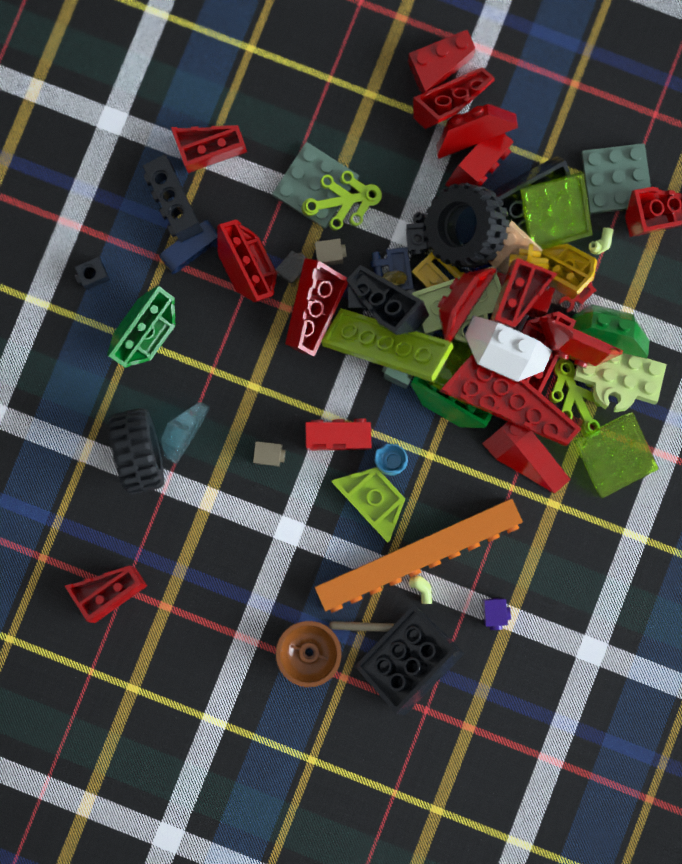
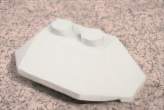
[464,316,552,382]

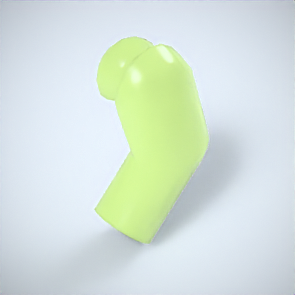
[589,228,613,255]
[409,575,432,604]

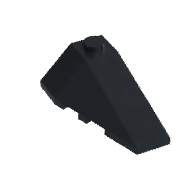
[347,265,429,335]

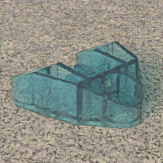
[161,402,210,464]

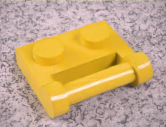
[411,251,464,288]

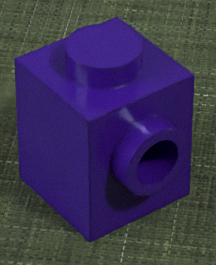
[482,598,511,630]

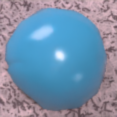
[374,444,408,476]

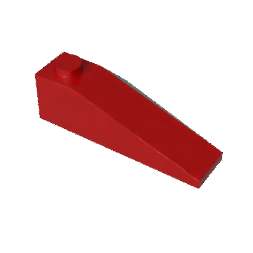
[413,67,495,129]

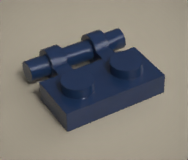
[371,247,413,291]

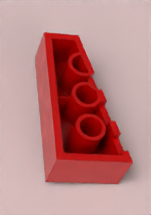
[285,258,348,356]

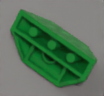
[107,285,175,368]
[571,304,650,359]
[411,367,493,428]

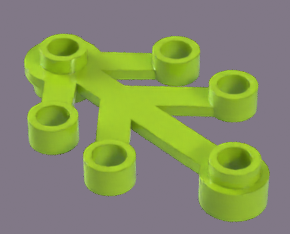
[301,171,382,230]
[549,359,601,437]

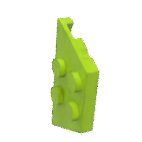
[332,467,405,543]

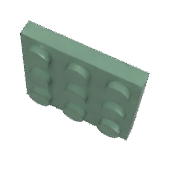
[272,142,359,229]
[581,143,651,214]

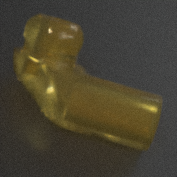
[382,271,407,285]

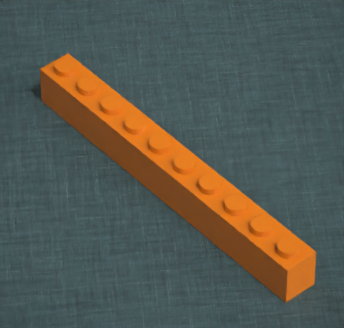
[315,499,523,613]

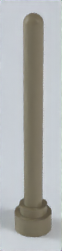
[329,621,394,632]

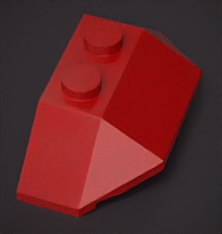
[437,104,518,159]
[217,219,277,302]
[437,267,497,342]
[521,311,576,393]
[539,317,623,369]

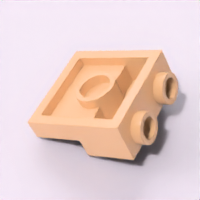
[488,220,542,274]

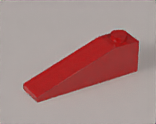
[625,187,682,237]
[482,421,571,494]

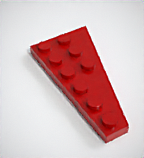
[440,354,582,446]

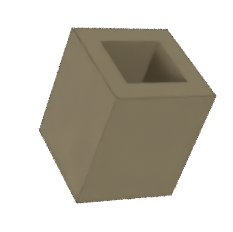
[315,239,347,266]
[253,442,286,467]

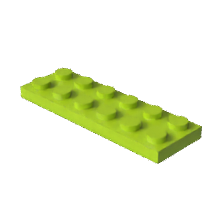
[321,308,453,382]

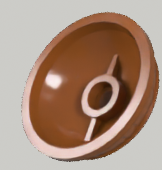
[276,621,342,687]

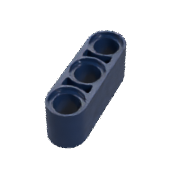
[159,220,218,274]

